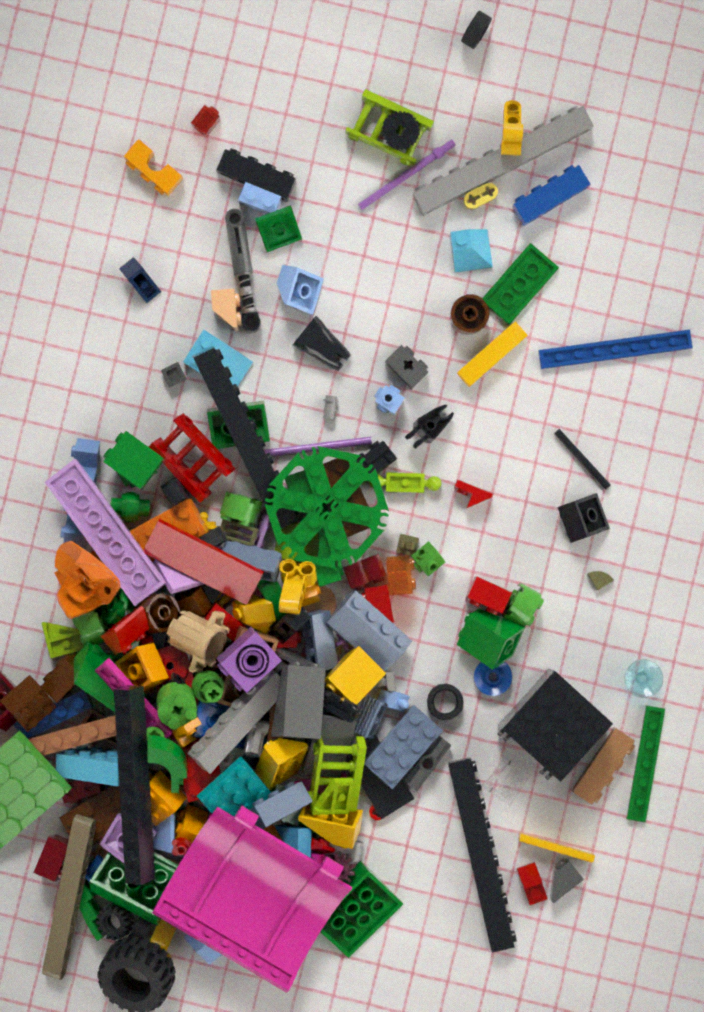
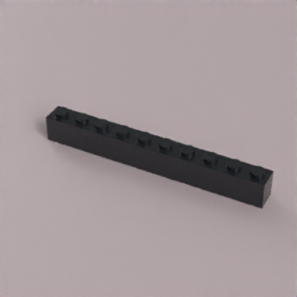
[192,346,299,529]
[114,685,155,885]
[448,757,517,953]

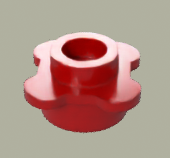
[172,837,191,856]

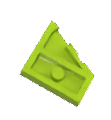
[41,622,84,658]
[311,778,354,815]

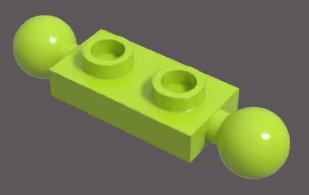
[369,472,442,493]

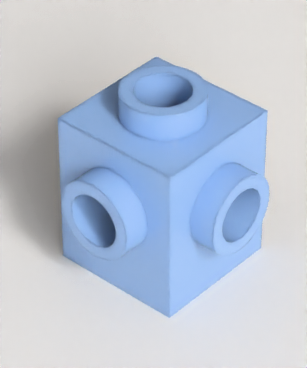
[374,385,405,415]

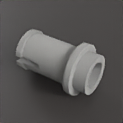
[323,395,339,419]

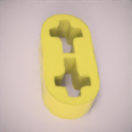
[463,183,498,210]

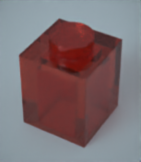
[191,105,221,138]

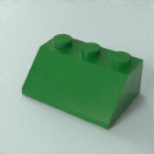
[207,400,270,449]

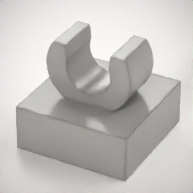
[377,671,396,691]

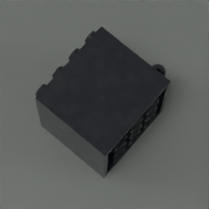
[497,668,613,782]

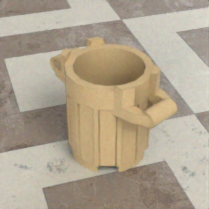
[167,611,230,673]

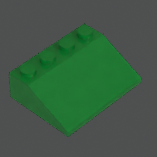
[74,641,149,712]
[89,852,178,926]
[321,861,403,958]

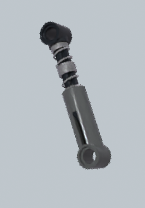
[225,208,261,333]

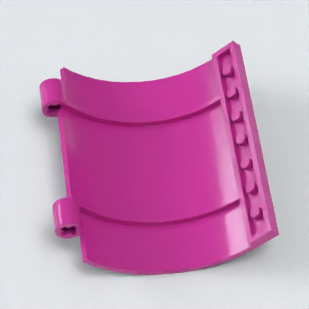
[152,806,352,993]

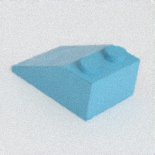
[183,329,253,386]

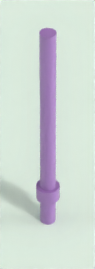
[358,139,456,210]

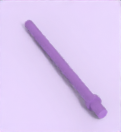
[264,436,372,457]

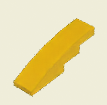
[457,321,528,387]

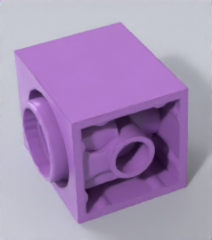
[217,627,282,693]

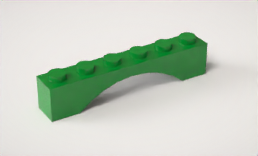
[285,470,344,587]

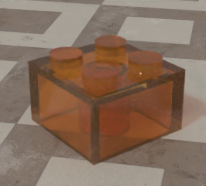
[386,555,416,596]

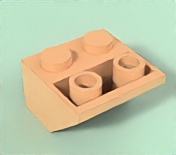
[211,289,242,331]

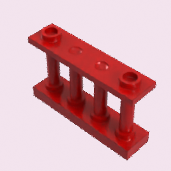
[148,413,236,503]

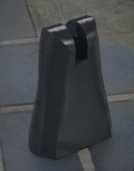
[292,316,351,371]

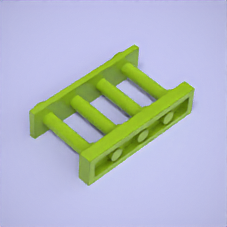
[345,89,434,166]
[307,736,367,811]

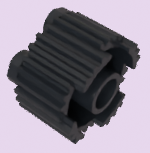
[381,111,421,150]

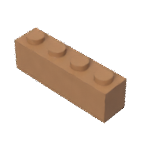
[571,727,635,805]

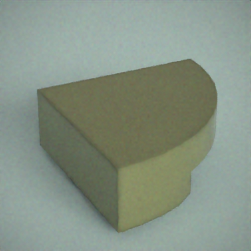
[588,571,614,590]

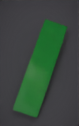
[79,878,105,941]

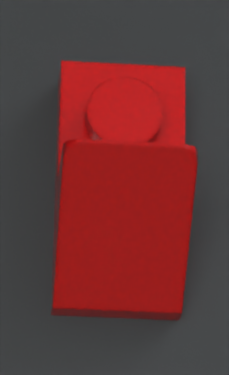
[454,479,493,509]
[517,862,548,905]

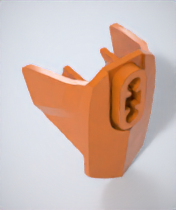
[55,541,121,619]

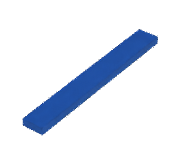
[538,329,693,369]

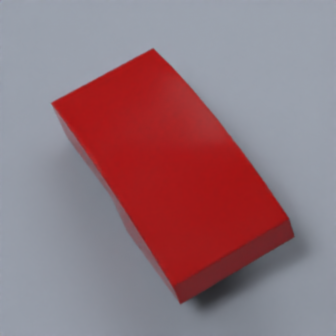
[311,837,335,853]

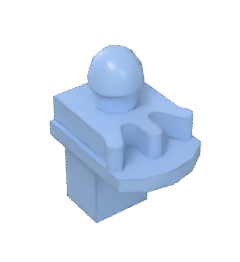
[378,689,410,713]

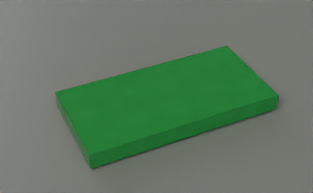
[482,243,559,325]

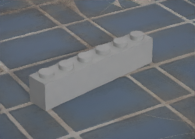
[187,670,280,774]

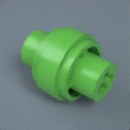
[191,670,224,703]

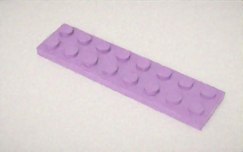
[45,459,167,606]

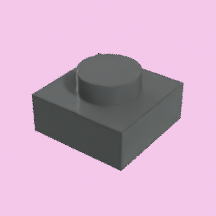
[161,362,187,388]

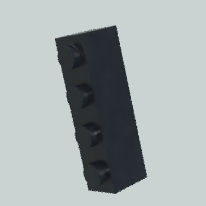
[216,148,296,202]

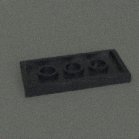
[346,735,414,819]

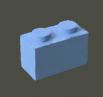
[238,182,282,214]

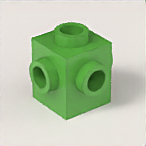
[411,541,446,576]

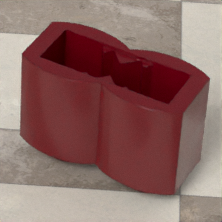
[343,553,387,591]

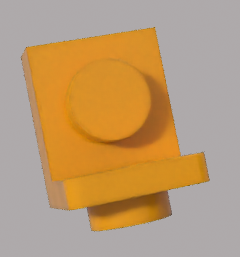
[172,717,201,748]

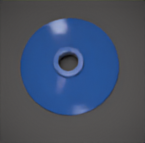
[474,662,512,696]

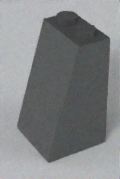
[271,662,326,740]
[301,698,357,778]

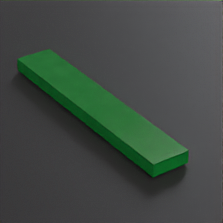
[626,705,665,823]

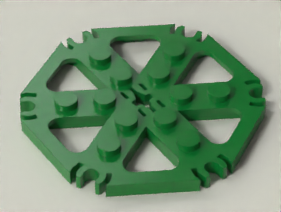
[265,446,389,569]

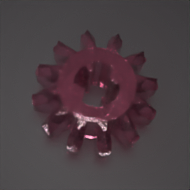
[328,852,355,882]

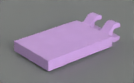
[153,545,223,594]

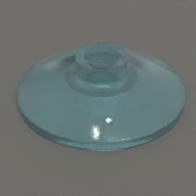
[625,659,663,698]

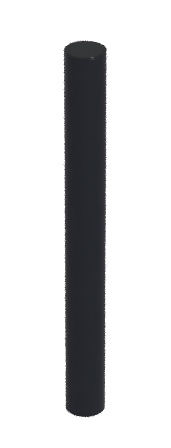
[554,428,611,490]

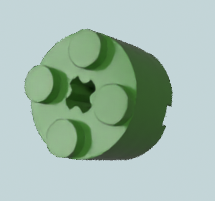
[220,491,263,527]
[502,583,544,627]
[73,606,112,646]
[156,682,197,730]

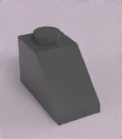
[550,859,584,903]

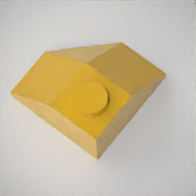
[232,594,276,634]

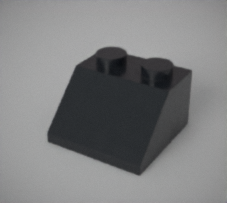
[557,493,610,543]

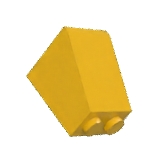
[325,646,386,704]

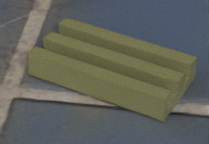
[220,519,260,546]

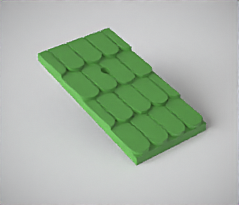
[0,730,72,849]

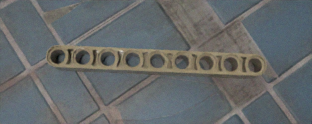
[42,814,97,980]

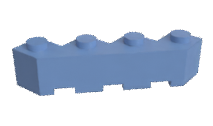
[60,438,100,549]

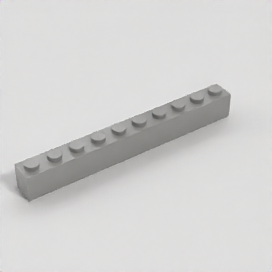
[413,106,594,216]

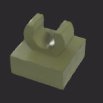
[396,534,419,556]

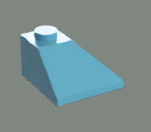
[450,229,493,273]

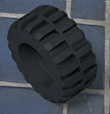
[97,937,176,1012]

